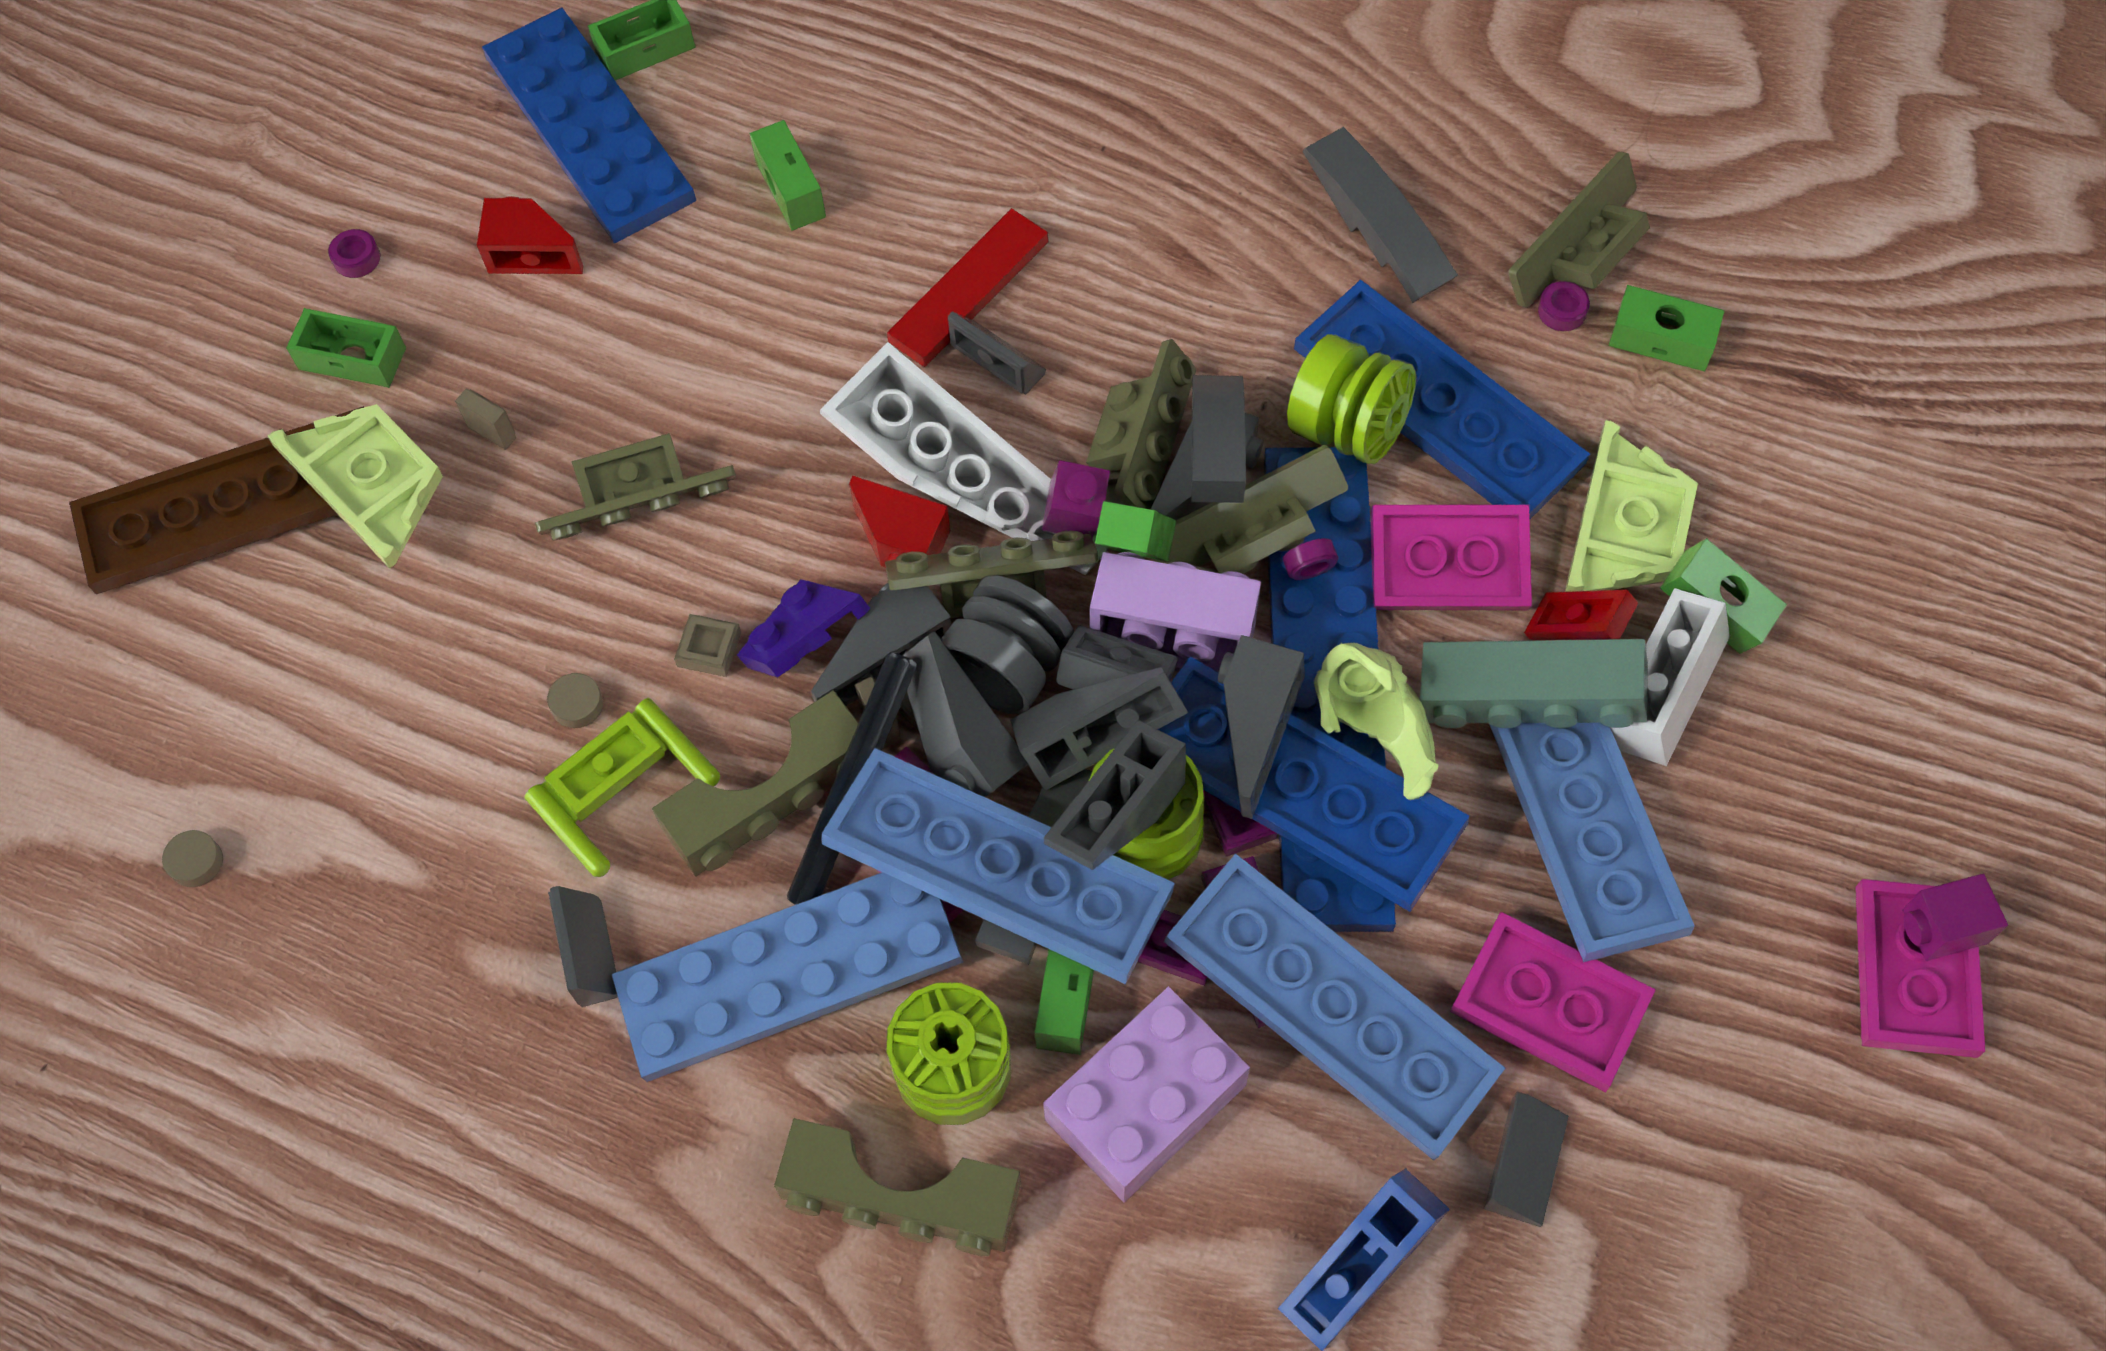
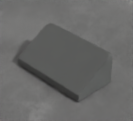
[948,311,1046,395]
[1056,625,1178,689]
[548,886,618,1007]
[1484,1091,1569,1227]

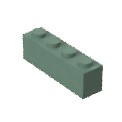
[1420,639,1648,728]

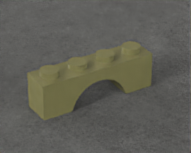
[652,690,858,877]
[774,1118,1021,1256]

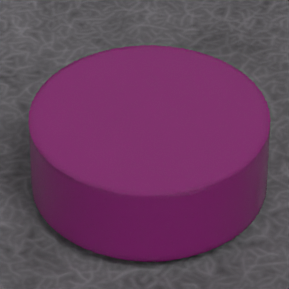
[328,229,381,278]
[1538,281,1590,331]
[1283,538,1338,580]

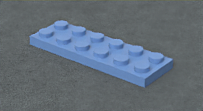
[1489,723,1695,962]
[822,748,1175,984]
[1164,853,1505,1160]
[611,872,964,1082]

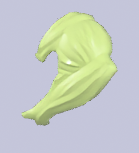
[1314,643,1439,800]

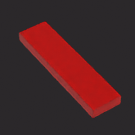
[887,208,1049,367]

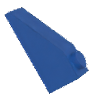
[1278,1168,1450,1351]

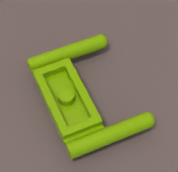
[524,698,721,877]

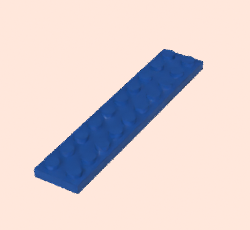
[1264,447,1396,932]

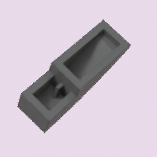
[1191,375,1246,503]

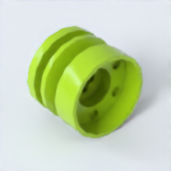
[1287,334,1416,464]
[1089,748,1204,880]
[886,983,1011,1125]

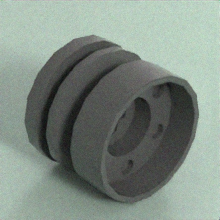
[941,575,1074,715]

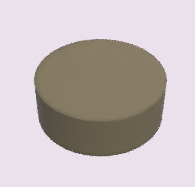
[547,673,603,728]
[162,830,223,887]

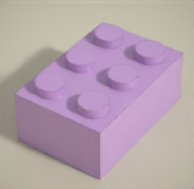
[1090,552,1261,672]
[1043,986,1250,1203]

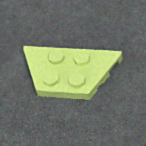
[267,404,443,569]
[1565,420,1698,592]

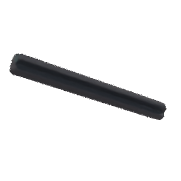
[787,652,916,905]

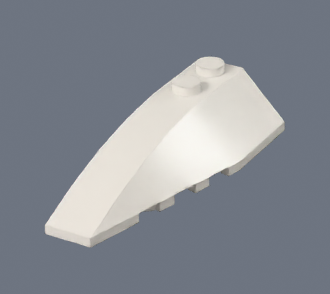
[820,342,1109,575]

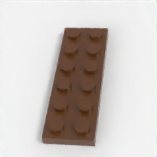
[69,406,364,594]

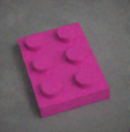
[1371,505,1532,611]
[1855,879,1985,1058]
[1450,911,1656,1093]

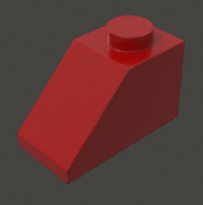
[477,196,584,274]
[849,476,951,568]

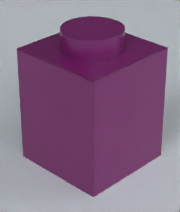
[1042,460,1110,539]
[1902,873,2009,961]

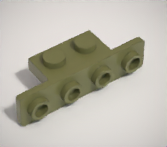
[1509,151,1650,308]
[1086,339,1196,510]
[535,433,736,541]
[1153,445,1348,574]
[885,531,1098,618]

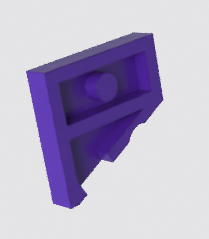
[737,579,870,678]

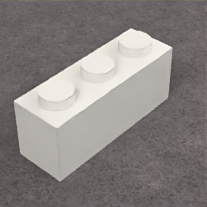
[1611,588,1730,766]

